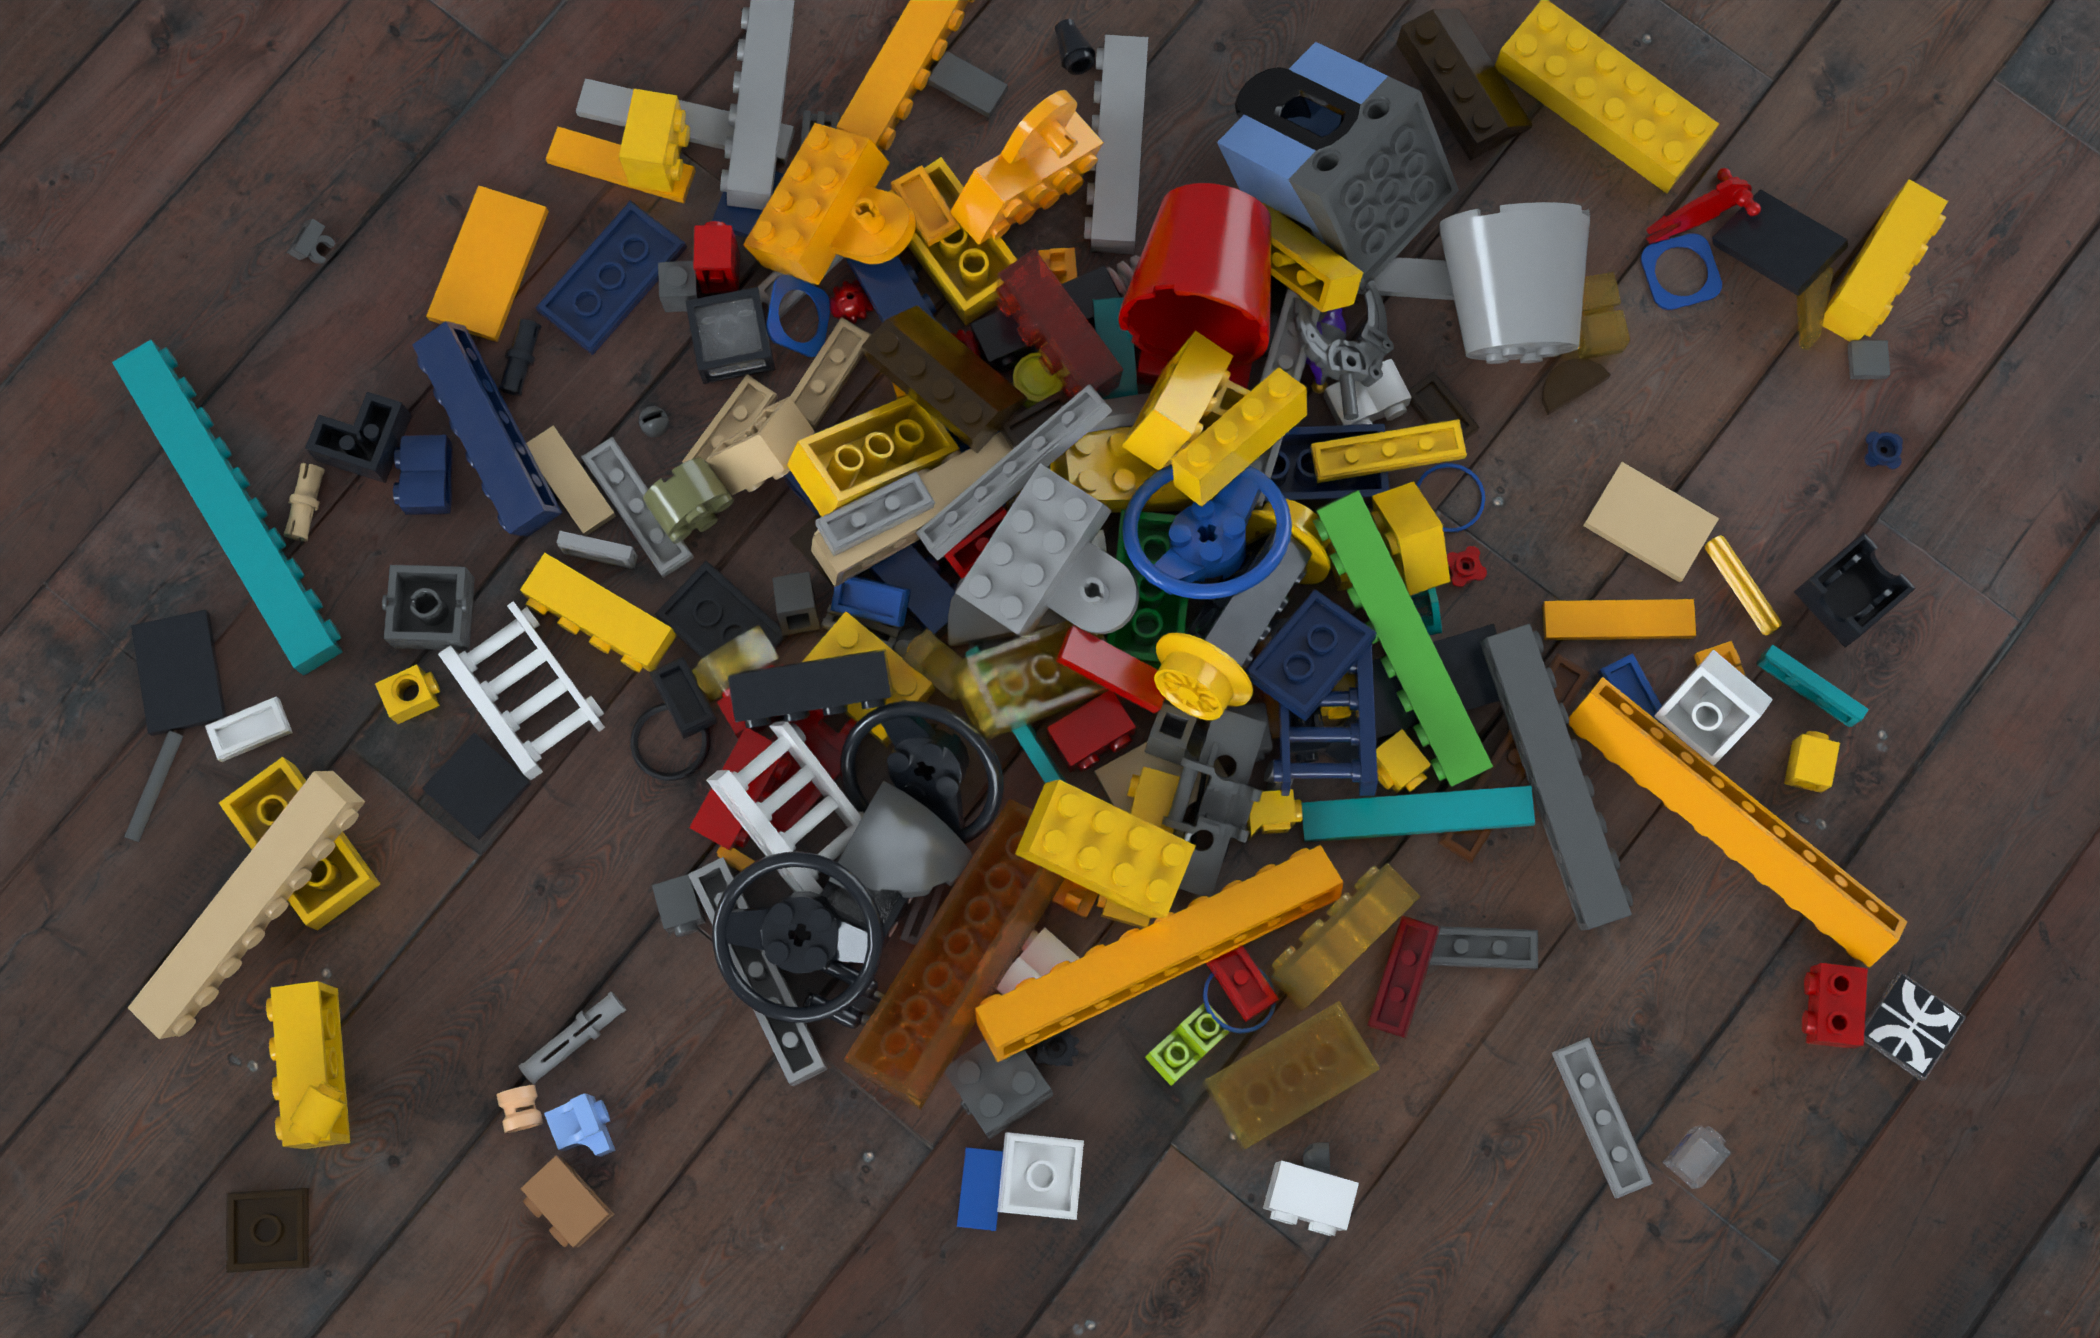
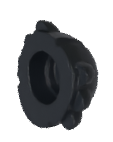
[1032,1029,1079,1067]

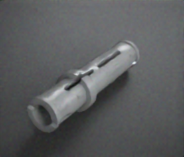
[519,991,626,1085]

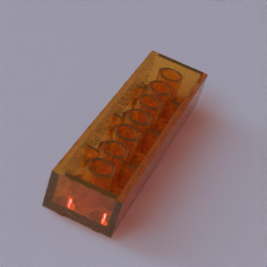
[843,799,1065,1110]

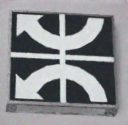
[1864,972,1966,1081]

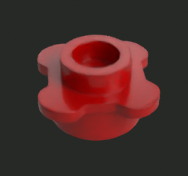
[1447,546,1487,587]

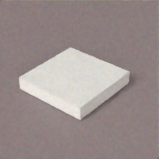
[997,1132,1084,1220]

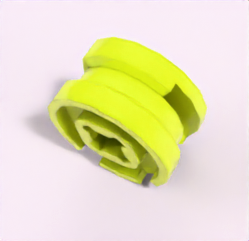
[1013,353,1064,408]

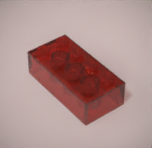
[995,248,1123,401]

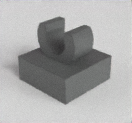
[286,218,335,264]

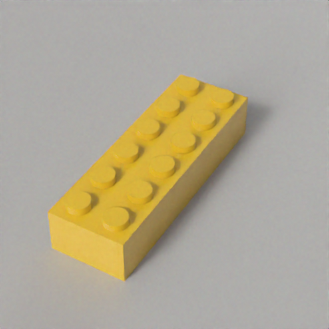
[1495,0,1719,194]

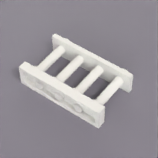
[438,601,605,780]
[706,721,864,894]

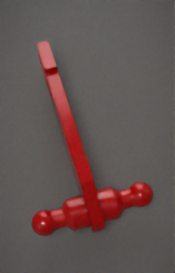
[1646,168,1761,244]

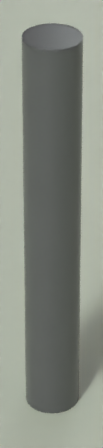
[124,731,183,842]

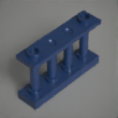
[1273,643,1378,796]

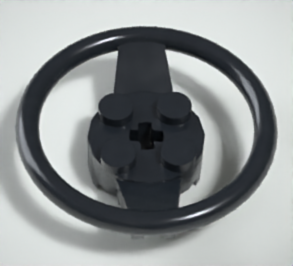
[840,700,1004,844]
[712,851,884,1023]

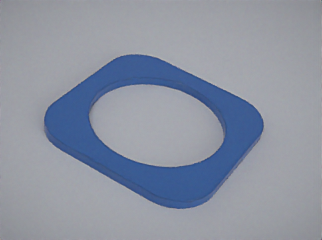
[1641,233,1722,310]
[766,275,830,357]

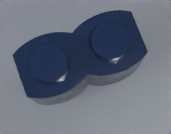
[393,435,453,515]

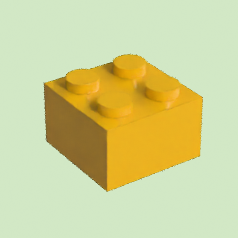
[619,89,690,193]
[1370,481,1450,596]

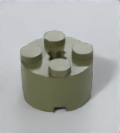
[643,457,734,544]

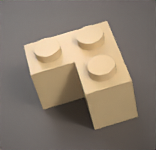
[706,396,815,495]

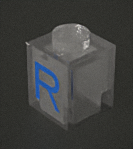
[1662,1126,1731,1189]

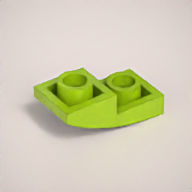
[1145,1003,1230,1086]

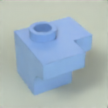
[544,1093,616,1157]

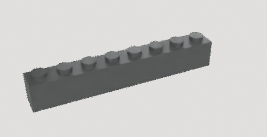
[1480,624,1633,931]

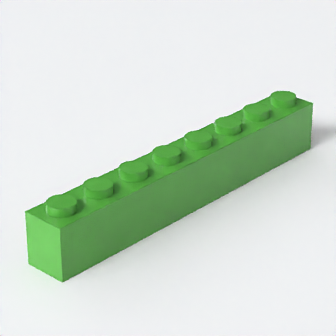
[1313,490,1493,787]

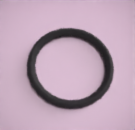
[630,703,710,781]

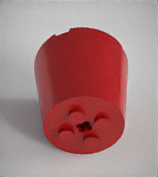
[1119,183,1272,368]

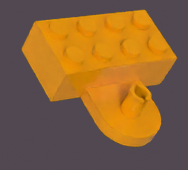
[950,90,1104,245]
[743,123,916,285]

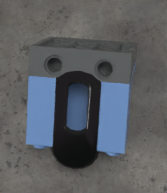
[1217,42,1459,292]

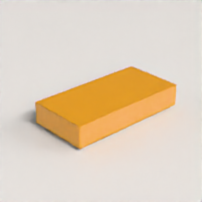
[890,165,960,247]

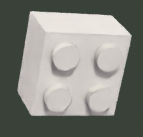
[1654,649,1773,766]
[1263,1161,1359,1236]

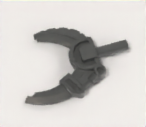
[1293,280,1394,420]

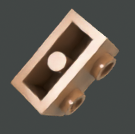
[520,1155,615,1247]

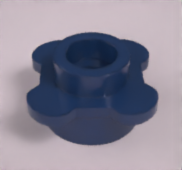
[1864,431,1903,469]

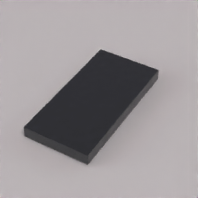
[1372,623,1500,739]

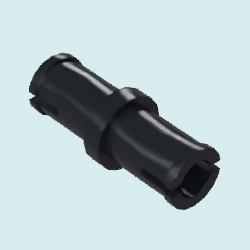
[498,319,542,396]

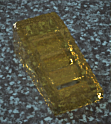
[1796,267,1833,350]

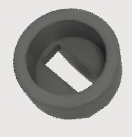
[638,406,669,437]
[1303,1142,1330,1174]

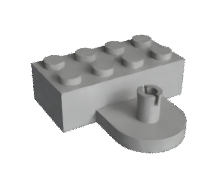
[956,463,1139,639]

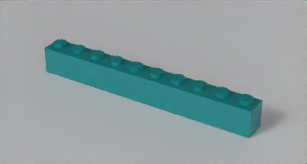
[112,340,343,676]

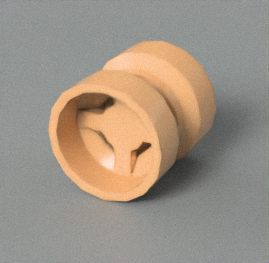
[496,1085,543,1133]

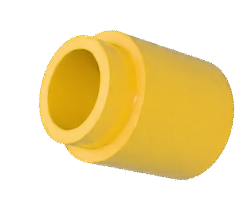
[289,1082,346,1145]

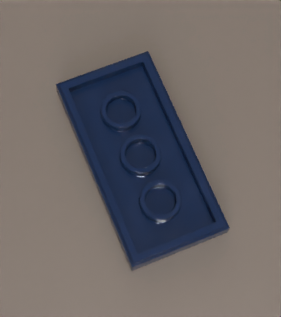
[535,200,687,355]

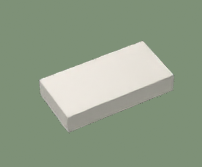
[205,697,293,762]

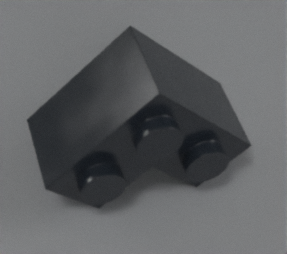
[305,392,412,483]

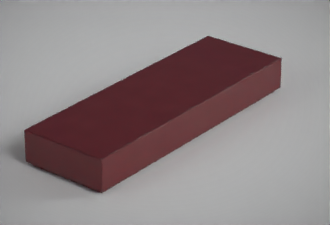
[1367,915,1440,1039]

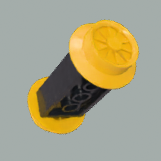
[1154,499,1330,720]

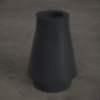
[1054,19,1095,75]

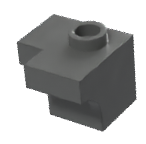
[1144,698,1207,767]

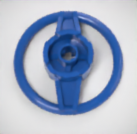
[1122,464,1292,599]

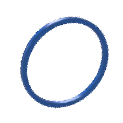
[1417,463,1485,533]
[1203,968,1276,1033]

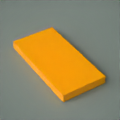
[426,185,549,342]

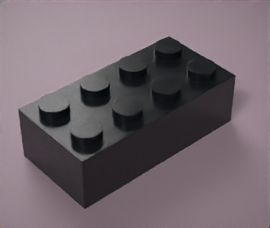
[728,649,893,728]

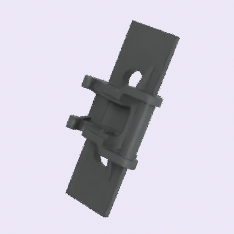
[1161,710,1267,898]

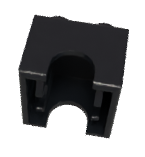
[1794,532,1916,648]

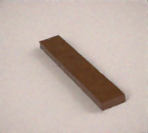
[1438,653,1590,864]

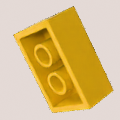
[1122,331,1233,471]
[802,611,935,748]

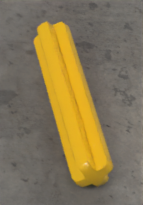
[1705,535,1782,636]

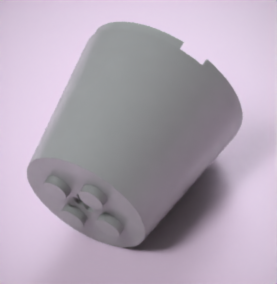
[1439,202,1590,364]

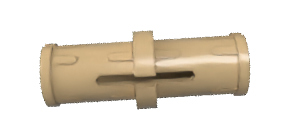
[283,463,325,541]

